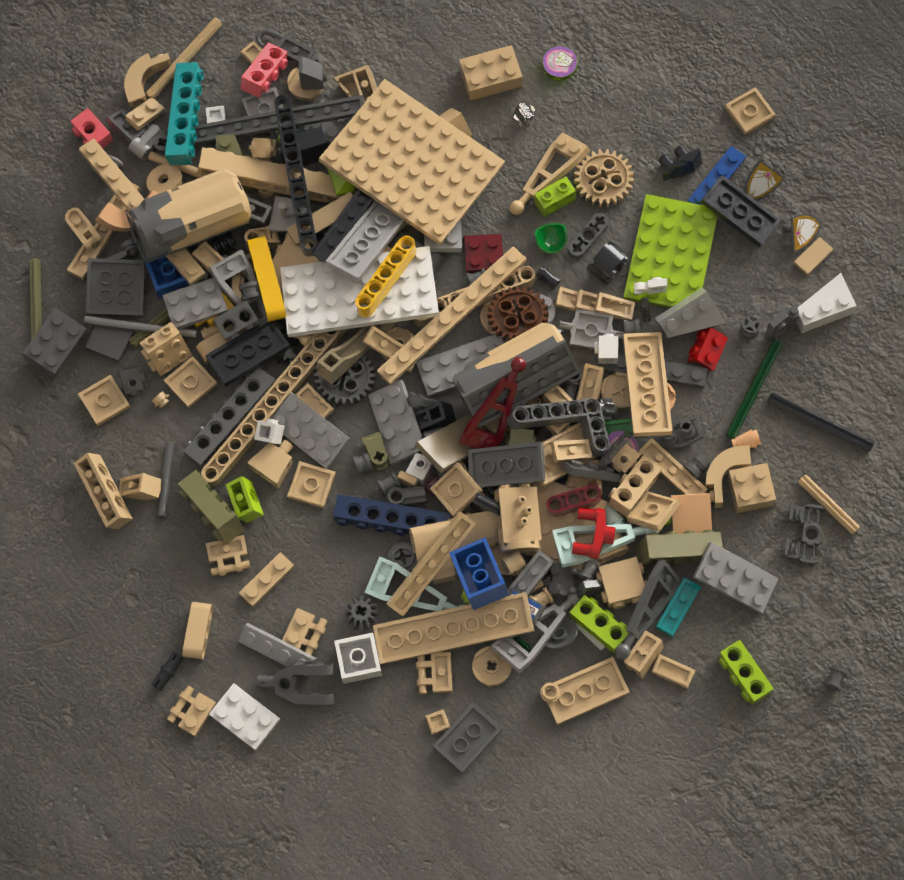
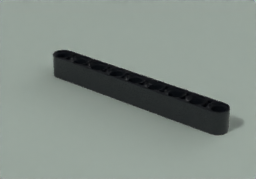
[274,95,318,257]

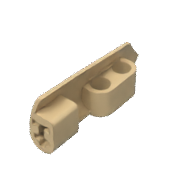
[409,511,497,564]

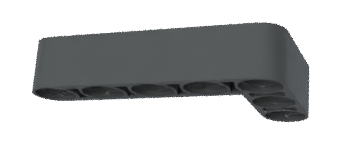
[507,398,609,457]

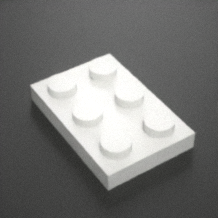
[209,683,280,751]

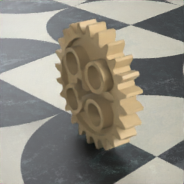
[574,149,634,207]

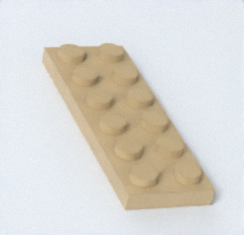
[623,332,672,437]

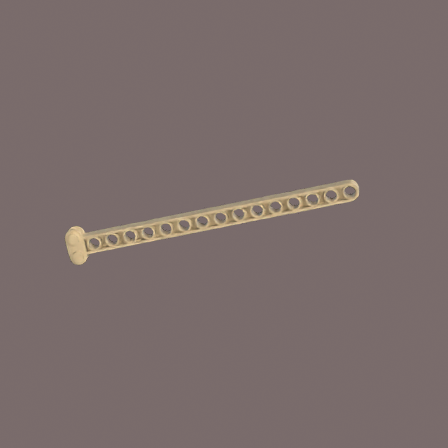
[201,246,392,487]

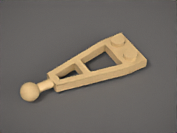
[509,132,590,215]

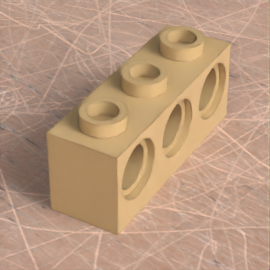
[608,456,662,517]

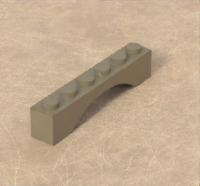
[317,322,398,385]

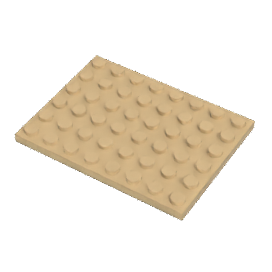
[319,79,505,245]

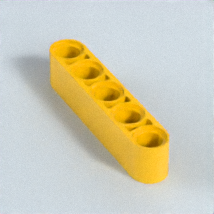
[247,236,287,322]
[355,236,416,318]

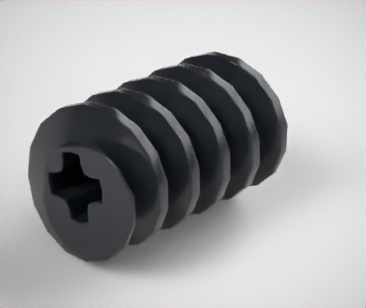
[195,231,236,256]

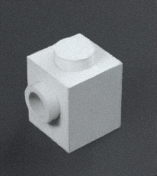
[594,334,618,364]
[254,418,285,444]
[406,452,434,485]

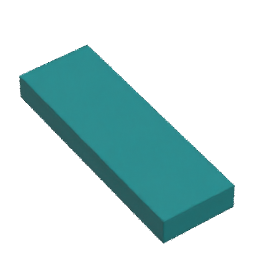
[655,577,701,638]

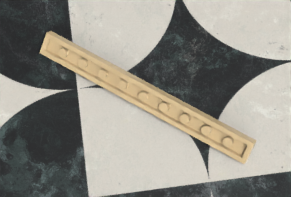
[79,139,206,286]
[377,246,526,386]

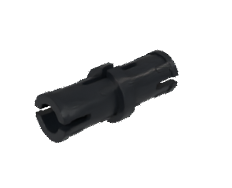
[151,651,184,691]

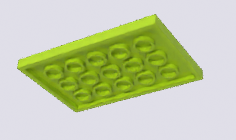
[623,194,718,308]

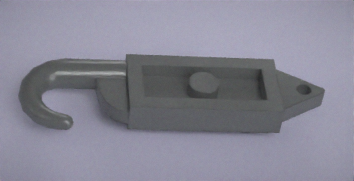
[256,28,321,64]

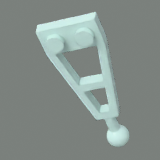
[552,524,659,568]
[364,556,464,611]

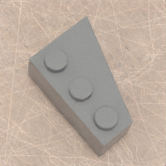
[654,288,726,338]

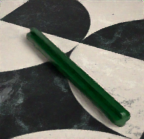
[726,340,782,439]

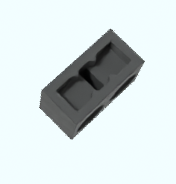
[212,300,258,340]

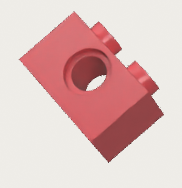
[71,108,113,149]

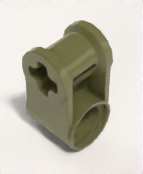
[362,432,389,471]

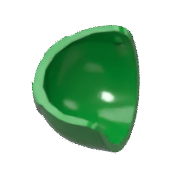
[535,223,567,254]

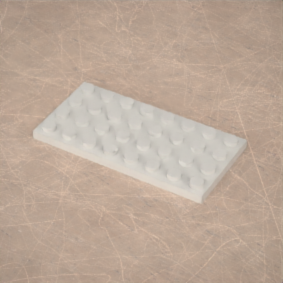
[280,246,439,337]

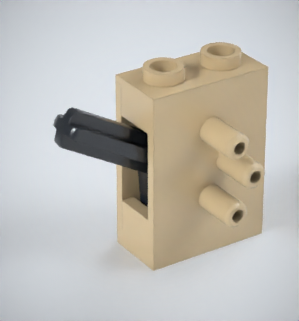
[473,484,542,546]

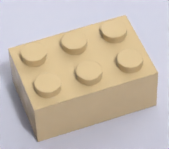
[459,45,522,101]

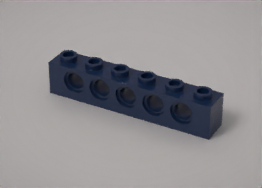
[333,494,452,536]

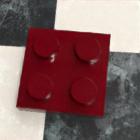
[464,234,503,273]

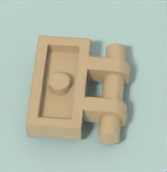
[206,535,251,576]
[282,608,327,655]
[416,652,453,694]
[167,686,217,737]

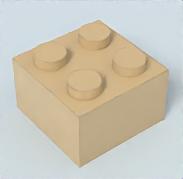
[727,463,776,513]

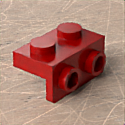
[687,327,728,371]

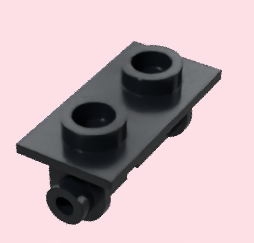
[277,326,299,365]

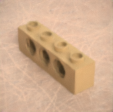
[74,453,133,529]

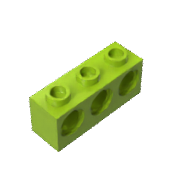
[569,595,629,654]
[718,640,774,705]

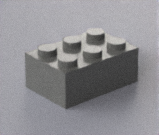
[23,308,87,379]

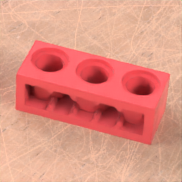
[240,42,288,98]

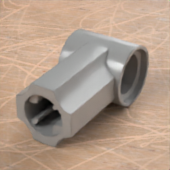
[128,124,165,161]

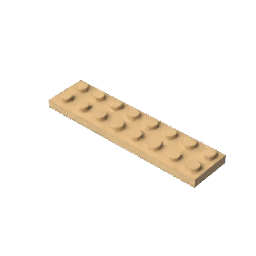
[373,592,534,665]

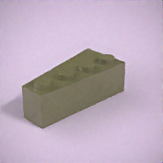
[178,470,244,544]

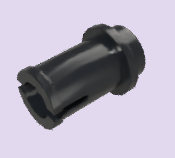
[536,267,561,289]

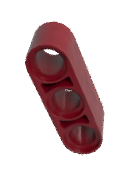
[546,484,602,517]

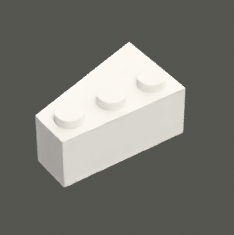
[796,273,856,333]

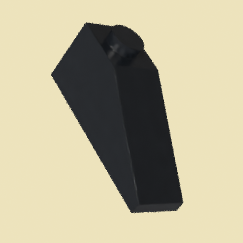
[414,401,456,434]

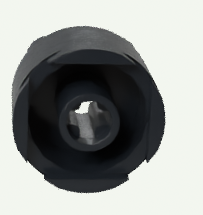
[586,240,629,285]

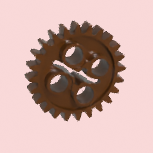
[487,286,549,341]

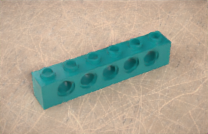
[165,62,204,166]

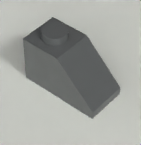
[299,56,327,90]

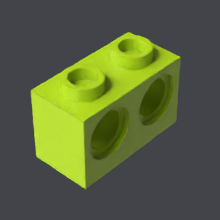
[534,176,576,217]

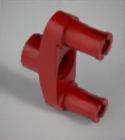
[572,507,616,559]

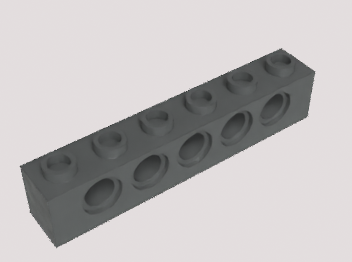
[183,367,276,470]

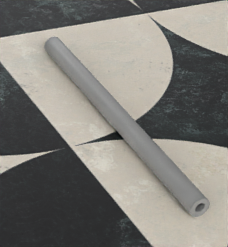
[84,316,197,338]

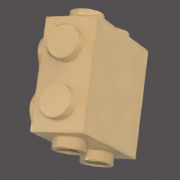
[140,322,192,376]
[596,557,647,609]

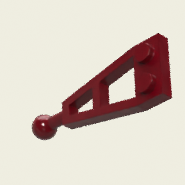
[459,357,526,449]

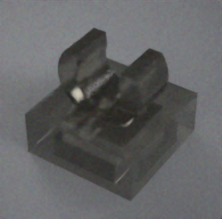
[513,102,537,129]

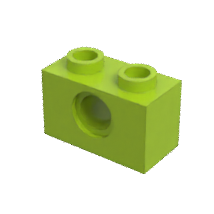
[225,476,264,523]

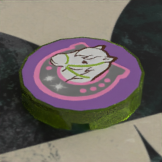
[542,45,578,81]

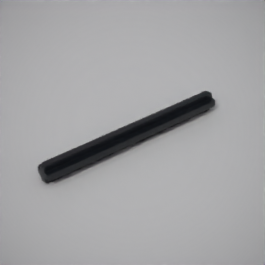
[767,393,874,452]

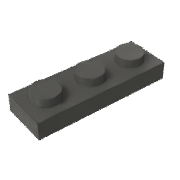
[561,460,621,482]

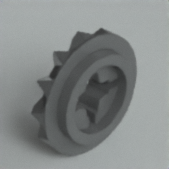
[387,543,417,573]

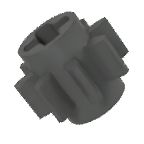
[598,398,617,421]

